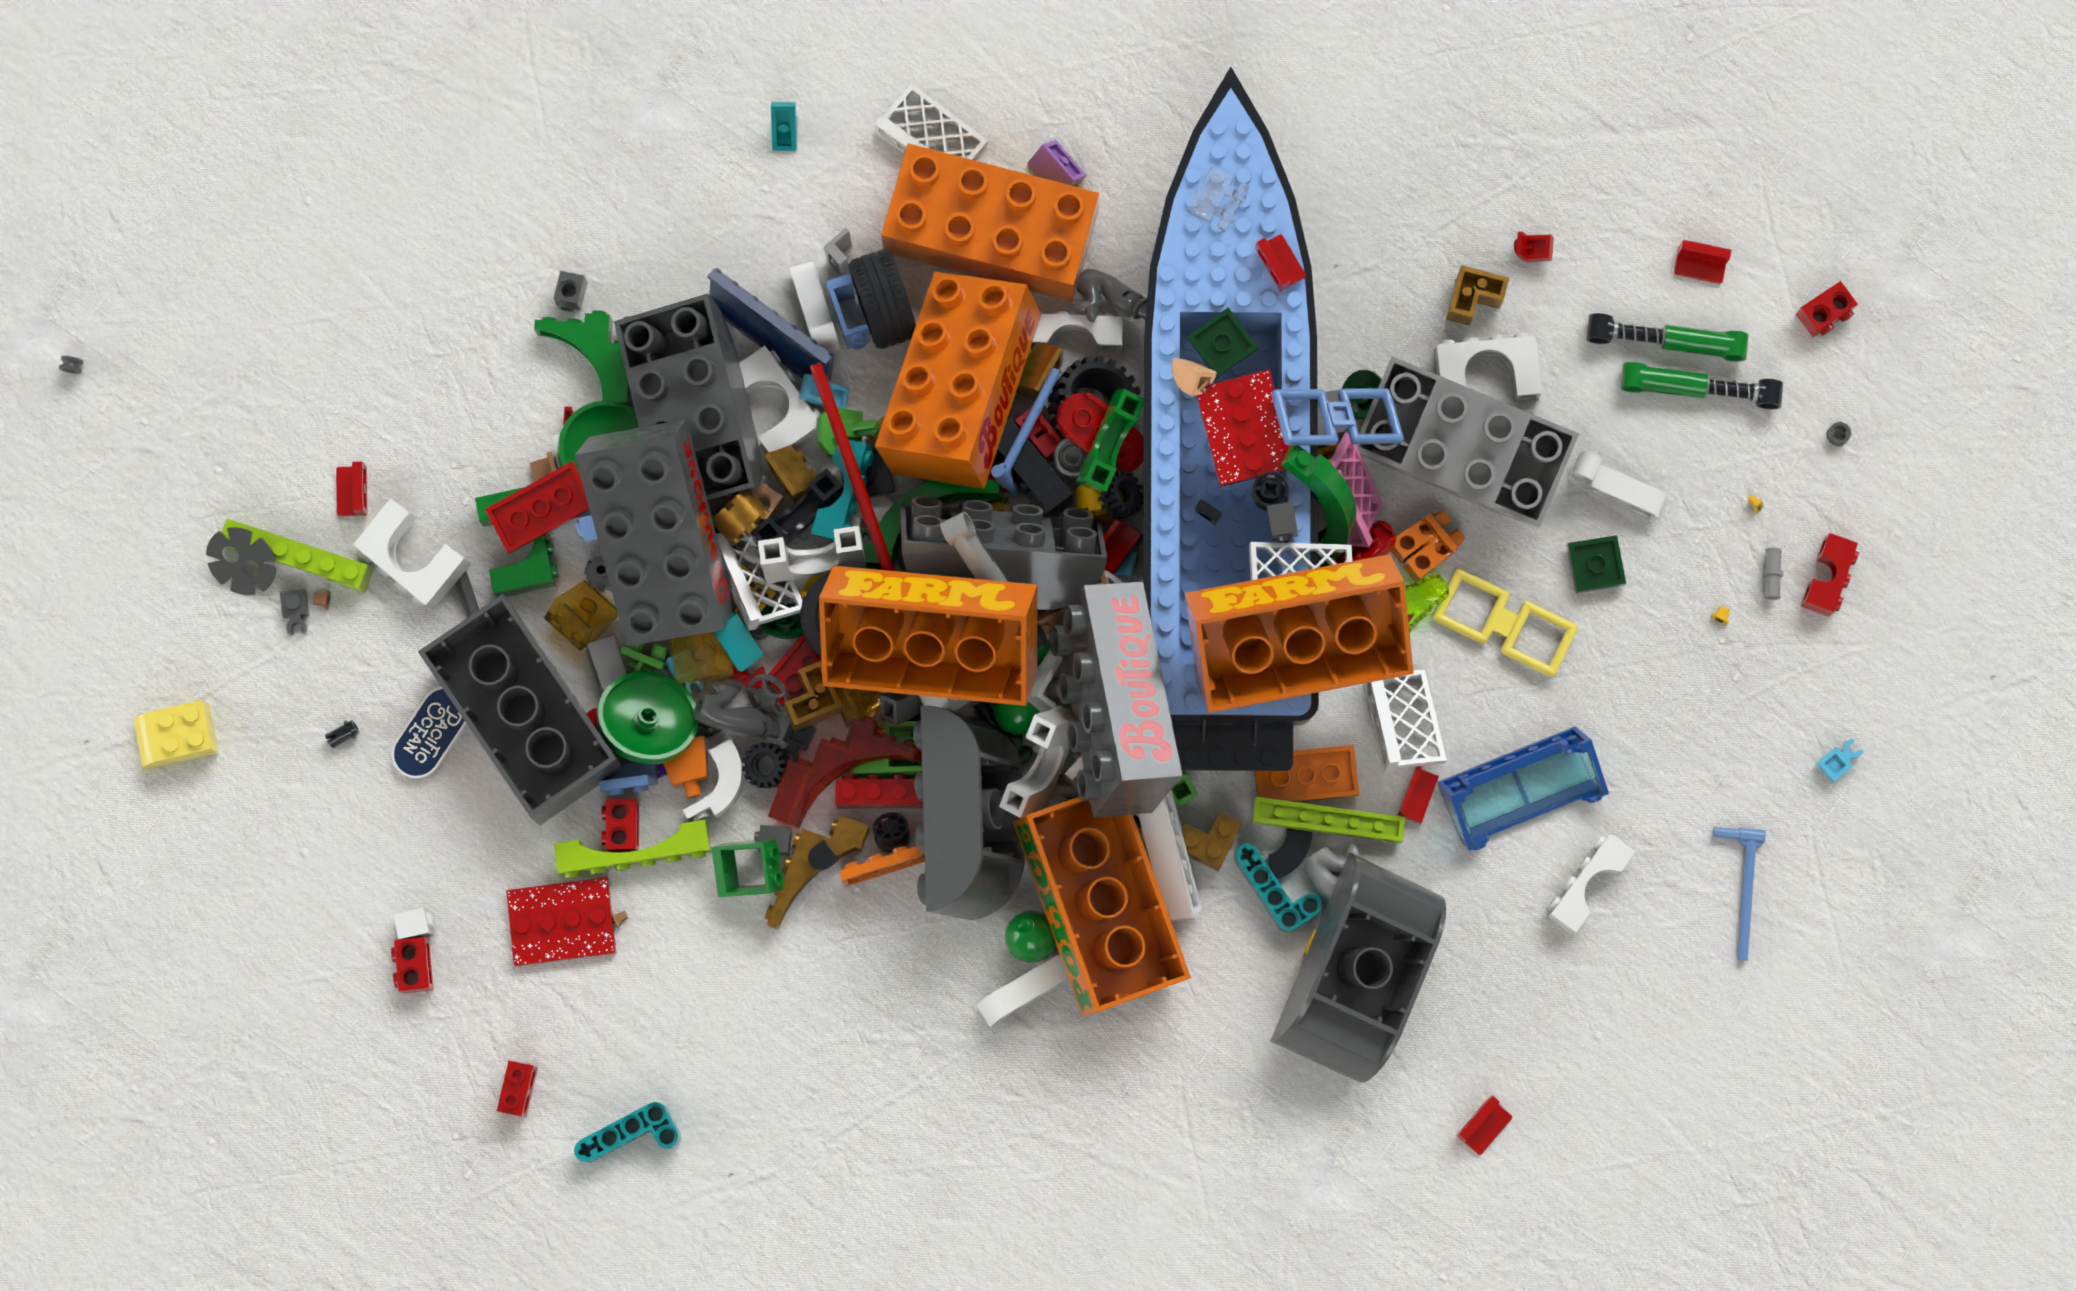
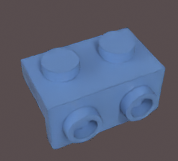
[599,762,658,796]

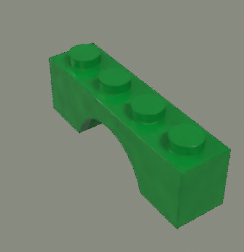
[1076,389,1144,493]

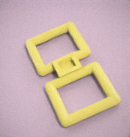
[1432,569,1578,677]

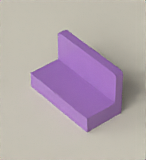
[1027,140,1087,185]

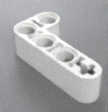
[789,261,840,353]
[1568,451,1667,519]
[977,954,1069,1028]

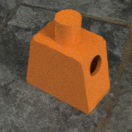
[663,736,709,799]

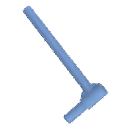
[991,368,1061,497]
[1712,827,1766,961]

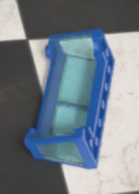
[1437,726,1609,851]

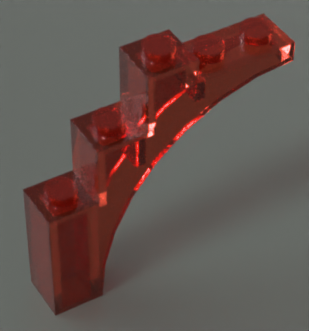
[768,716,922,828]

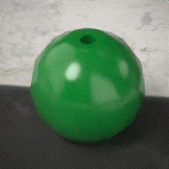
[992,702,1041,736]
[1005,910,1056,963]

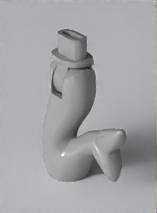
[1303,842,1360,904]

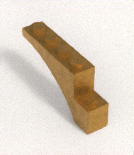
[765,815,870,930]

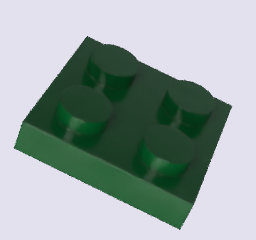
[1187,307,1259,379]
[1566,535,1627,593]

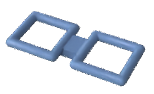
[1271,388,1404,446]

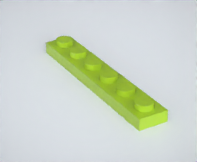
[1251,796,1405,844]

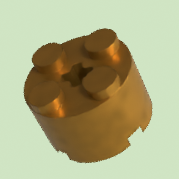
[712,489,770,546]

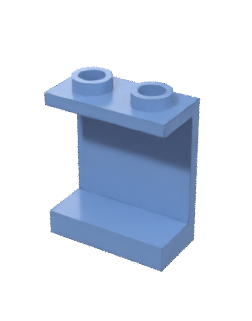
[826,274,871,350]

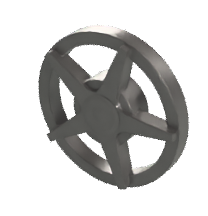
[747,674,790,719]

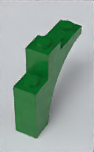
[534,310,631,406]

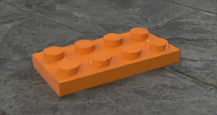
[1254,745,1360,802]
[839,846,925,887]

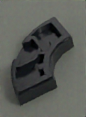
[1268,828,1312,879]

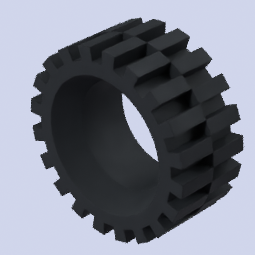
[1047,356,1141,437]

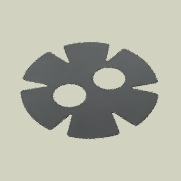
[206,527,277,595]

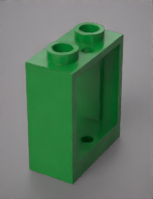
[711,839,784,897]

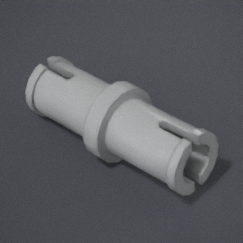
[1763,548,1783,600]

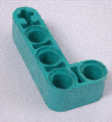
[1234,844,1322,933]
[574,1102,681,1163]

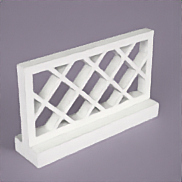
[875,83,988,160]
[716,526,803,631]
[1249,542,1352,580]
[1364,669,1446,773]

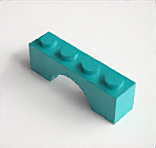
[811,439,874,541]

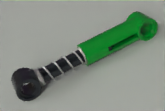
[1586,313,1749,362]
[1621,362,1783,410]

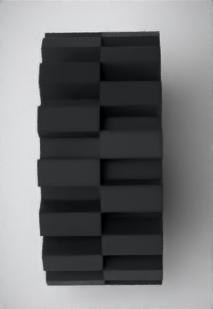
[1098,470,1143,519]
[742,743,791,788]

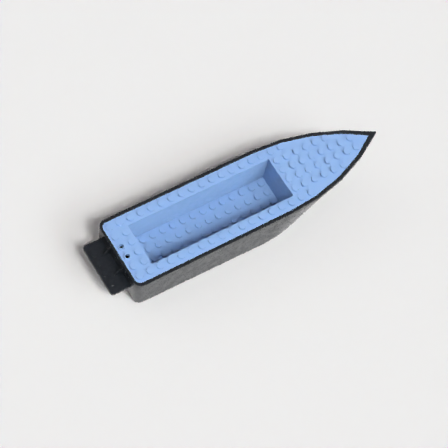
[1143,67,1319,771]

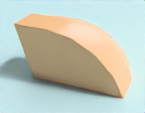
[1172,358,1217,396]

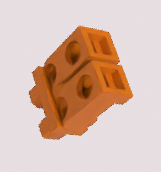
[1391,510,1465,584]

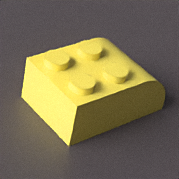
[133,700,219,770]

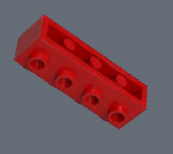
[836,775,923,809]

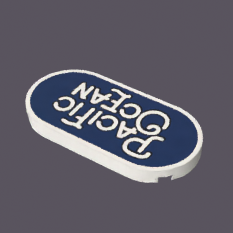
[392,687,467,779]

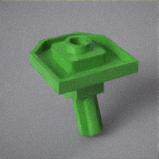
[816,407,881,457]

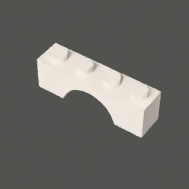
[1031,311,1123,352]
[1547,834,1636,935]

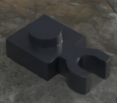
[782,723,817,765]

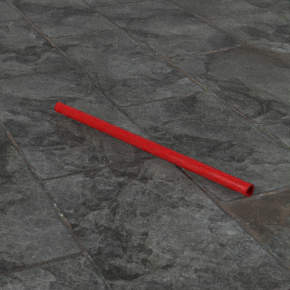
[810,363,895,571]

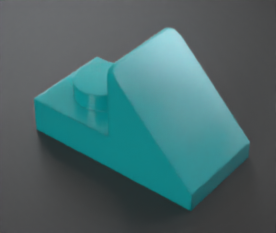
[771,102,798,151]

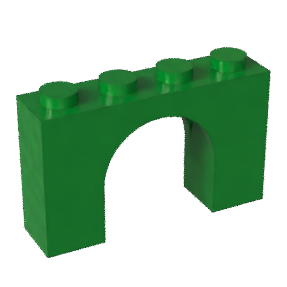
[475,487,559,598]

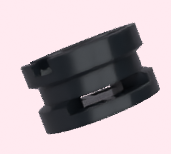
[1251,472,1289,511]
[873,812,910,853]

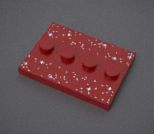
[1196,370,1290,487]
[506,877,617,967]

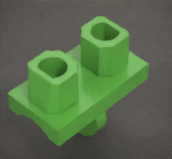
[620,643,669,672]

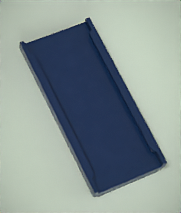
[707,268,835,381]

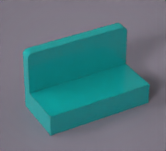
[713,613,764,672]

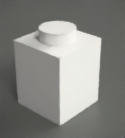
[394,908,435,940]

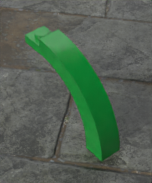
[1282,445,1357,566]
[866,480,1002,569]

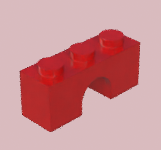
[1801,533,1859,617]

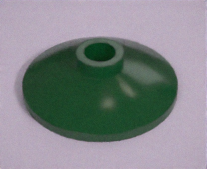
[1342,370,1382,419]
[760,603,804,639]

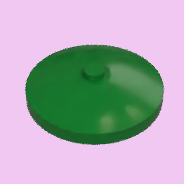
[557,401,639,472]
[597,671,699,764]

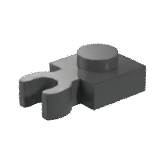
[280,589,309,635]

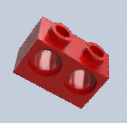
[1796,281,1858,337]
[1014,409,1062,464]
[601,798,640,852]
[391,937,434,994]
[496,1060,538,1118]

